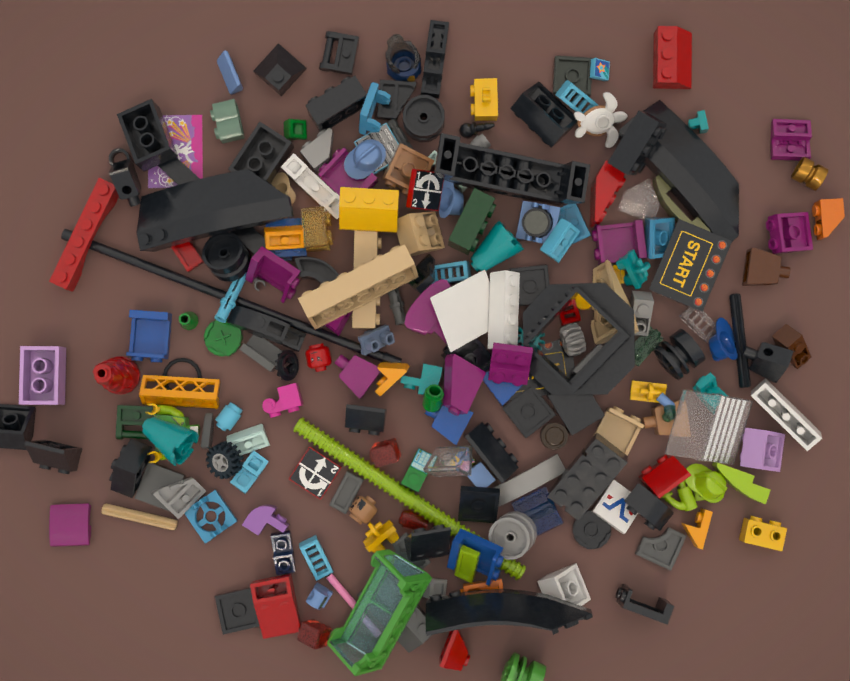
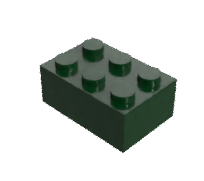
[448,188,496,255]

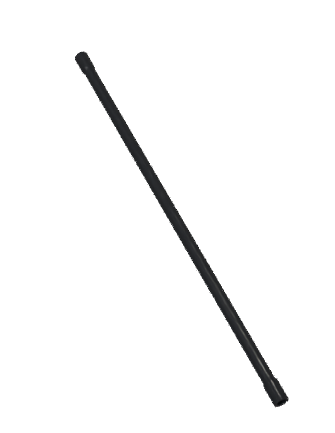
[61,229,402,363]

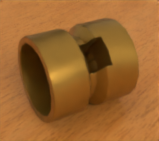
[791,157,828,191]

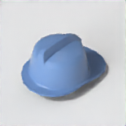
[344,139,386,180]
[439,180,464,218]

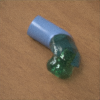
[656,393,676,422]

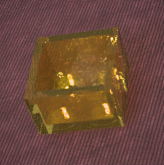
[301,206,334,252]

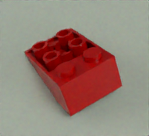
[589,160,626,228]
[250,574,302,639]

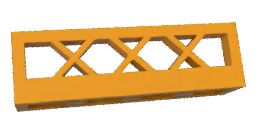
[139,375,220,409]

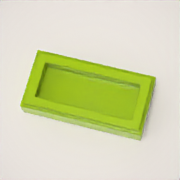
[454,545,480,583]

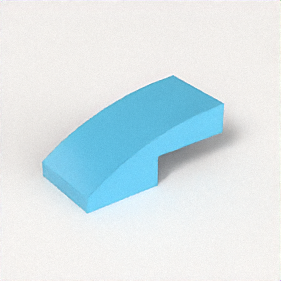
[230,450,269,494]

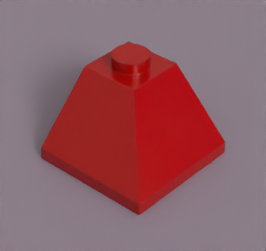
[439,629,470,671]

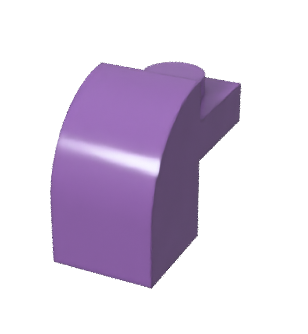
[242,505,290,536]

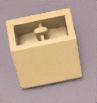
[397,211,445,256]

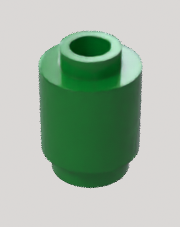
[422,384,444,412]

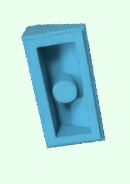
[540,219,580,263]

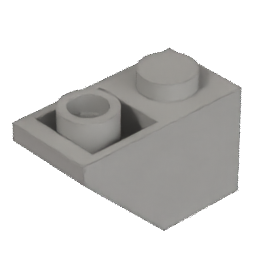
[300,128,334,172]
[630,290,654,336]

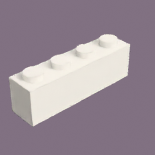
[488,270,520,349]
[751,378,822,451]

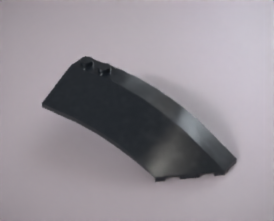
[426,589,593,636]

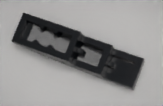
[421,20,449,99]

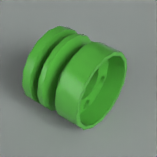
[501,652,546,681]

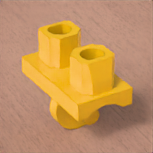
[629,380,667,403]
[363,519,399,553]

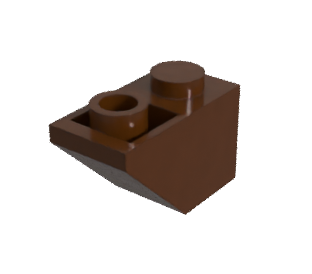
[772,324,811,369]

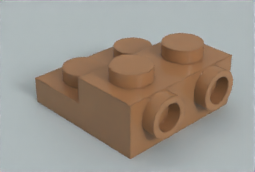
[382,143,434,196]

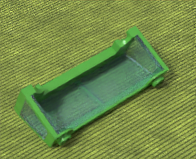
[327,549,432,676]

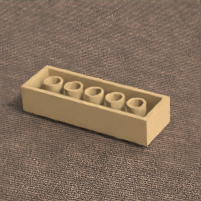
[298,244,419,330]

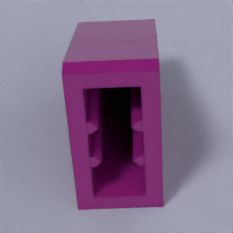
[443,354,486,416]

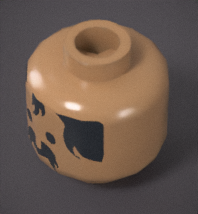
[349,495,378,525]

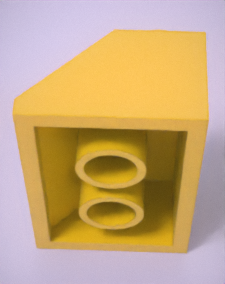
[339,187,399,233]

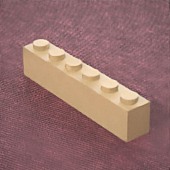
[352,230,382,329]

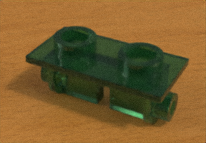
[635,326,664,367]

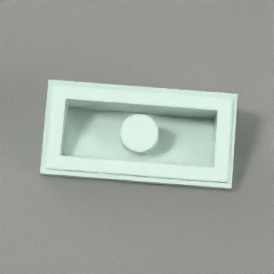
[226,424,270,456]

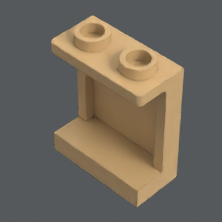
[592,406,645,456]

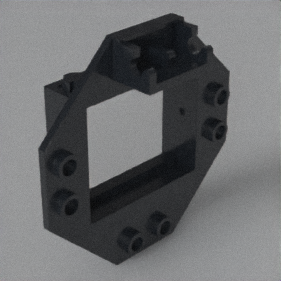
[522,283,635,395]

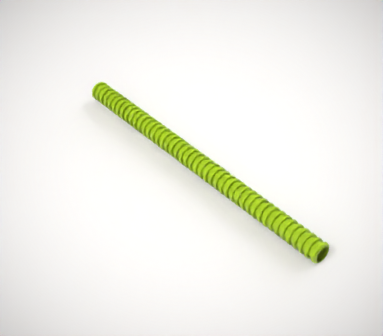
[293,417,526,581]

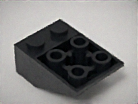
[404,524,451,562]

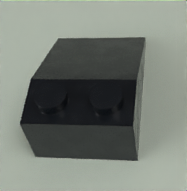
[25,440,82,474]

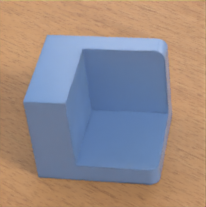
[465,461,496,488]

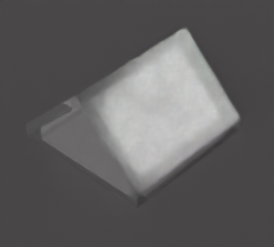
[423,446,472,477]

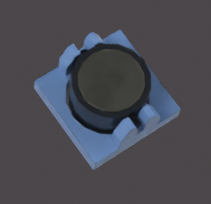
[516,201,561,243]

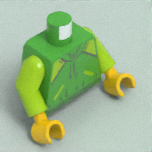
[145,403,200,463]

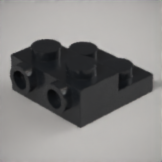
[441,338,491,372]

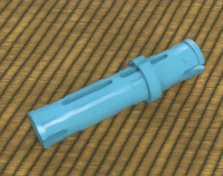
[214,272,247,323]

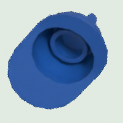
[709,318,737,361]

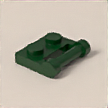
[116,405,157,441]

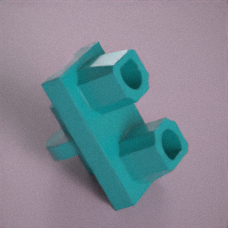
[616,250,651,289]

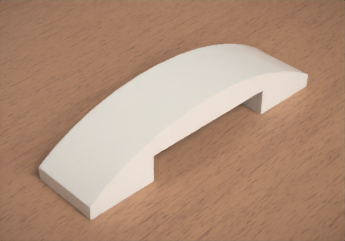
[281,153,340,220]

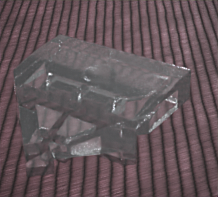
[617,179,660,220]

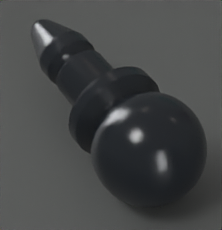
[459,122,495,138]

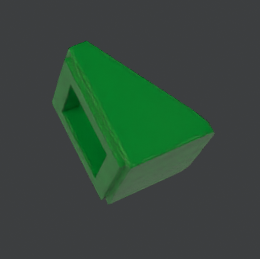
[284,119,307,140]

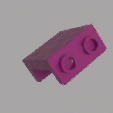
[318,147,378,196]
[592,220,647,265]
[245,246,301,303]

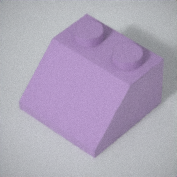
[740,428,785,472]

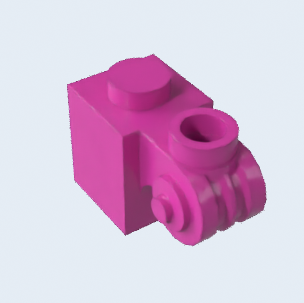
[262,383,303,418]

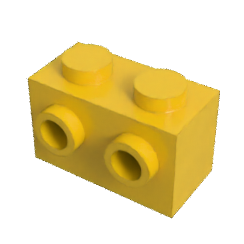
[739,516,787,551]

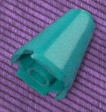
[470,221,524,272]
[142,417,199,466]

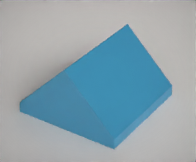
[644,217,675,259]

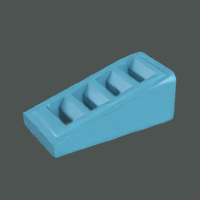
[555,80,598,113]
[432,261,471,284]
[299,535,334,581]

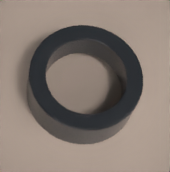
[109,148,131,166]

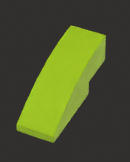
[712,462,771,504]

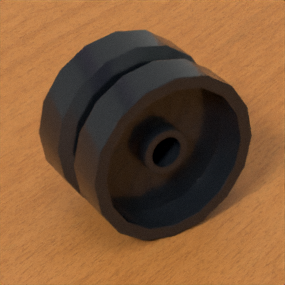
[403,95,445,142]
[202,232,251,282]

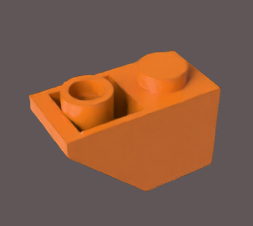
[812,198,845,240]

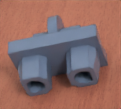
[358,324,395,355]

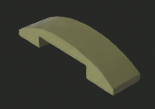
[652,174,710,232]

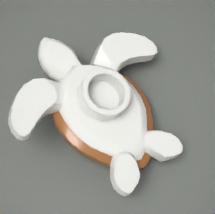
[574,92,628,148]

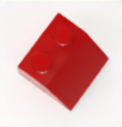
[639,454,691,499]

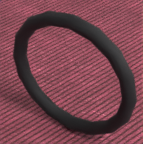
[162,358,202,391]

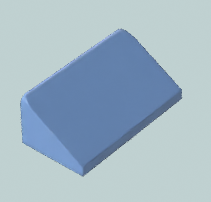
[217,50,243,95]

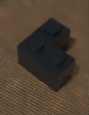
[109,439,152,498]

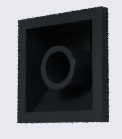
[253,43,307,96]

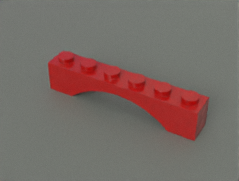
[49,178,119,292]

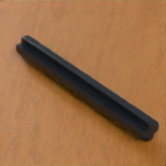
[729,293,751,388]

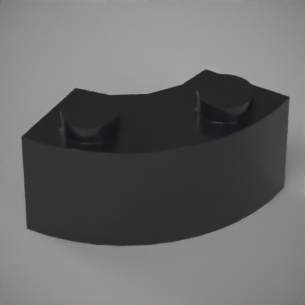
[295,257,339,284]
[624,483,674,531]

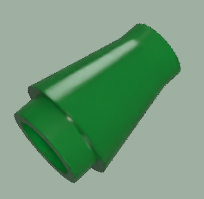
[179,311,199,330]

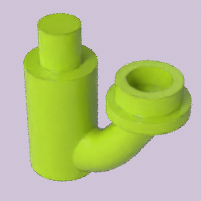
[660,480,698,511]

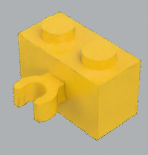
[470,78,498,121]

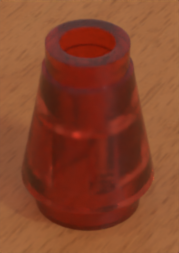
[398,509,428,530]

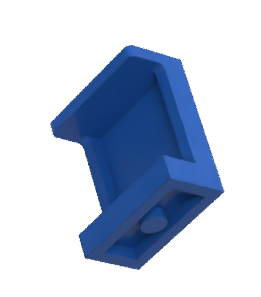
[126,310,172,363]
[447,529,504,586]

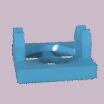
[359,82,391,135]
[184,490,238,544]

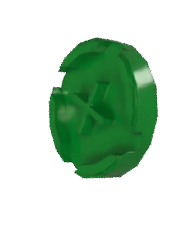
[204,319,243,357]

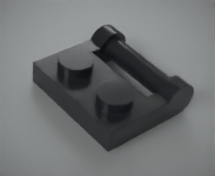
[319,31,359,75]

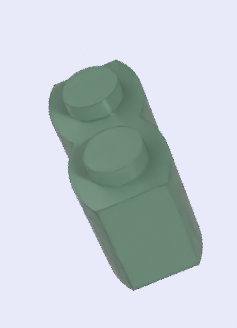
[210,99,245,144]

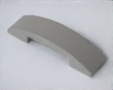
[493,454,566,507]

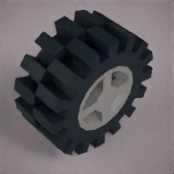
[206,441,244,479]

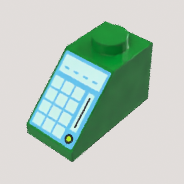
[401,448,436,492]

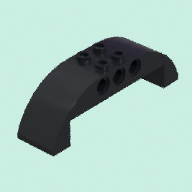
[434,133,590,204]

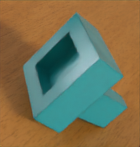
[688,110,709,134]

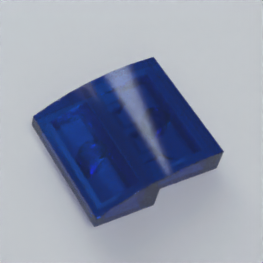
[511,487,564,536]

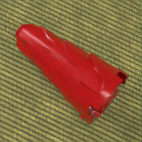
[93,356,141,394]

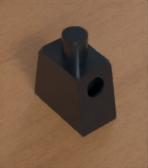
[109,158,141,207]
[742,342,794,383]

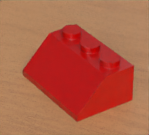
[653,26,692,89]

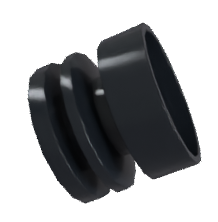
[653,328,706,380]

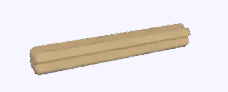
[101,503,178,530]

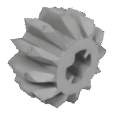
[559,323,586,357]

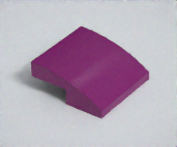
[770,119,812,161]
[49,503,91,547]

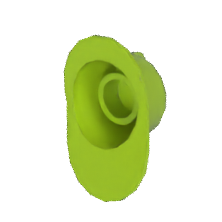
[685,464,728,503]

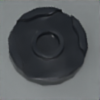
[572,510,611,549]

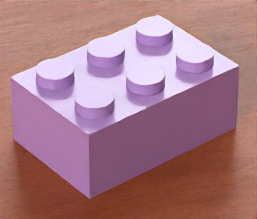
[19,346,66,405]

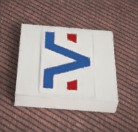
[591,480,638,534]

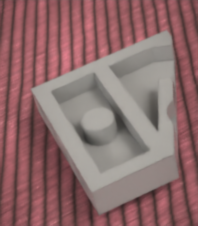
[151,477,206,519]

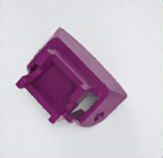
[405,279,451,345]

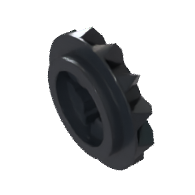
[274,350,299,381]

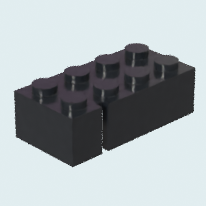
[547,433,628,521]

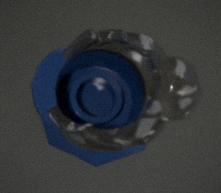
[385,34,421,82]

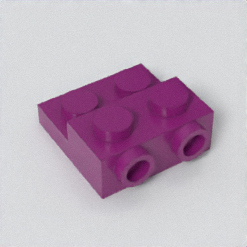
[766,212,813,254]
[488,342,533,386]

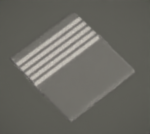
[665,389,753,465]

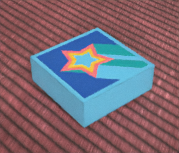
[590,58,610,82]

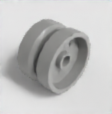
[488,511,537,560]

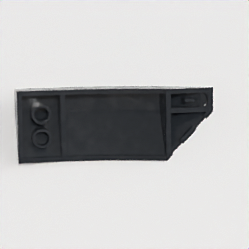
[618,100,739,242]
[137,169,294,252]

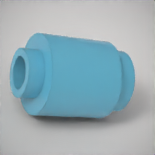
[215,402,243,431]

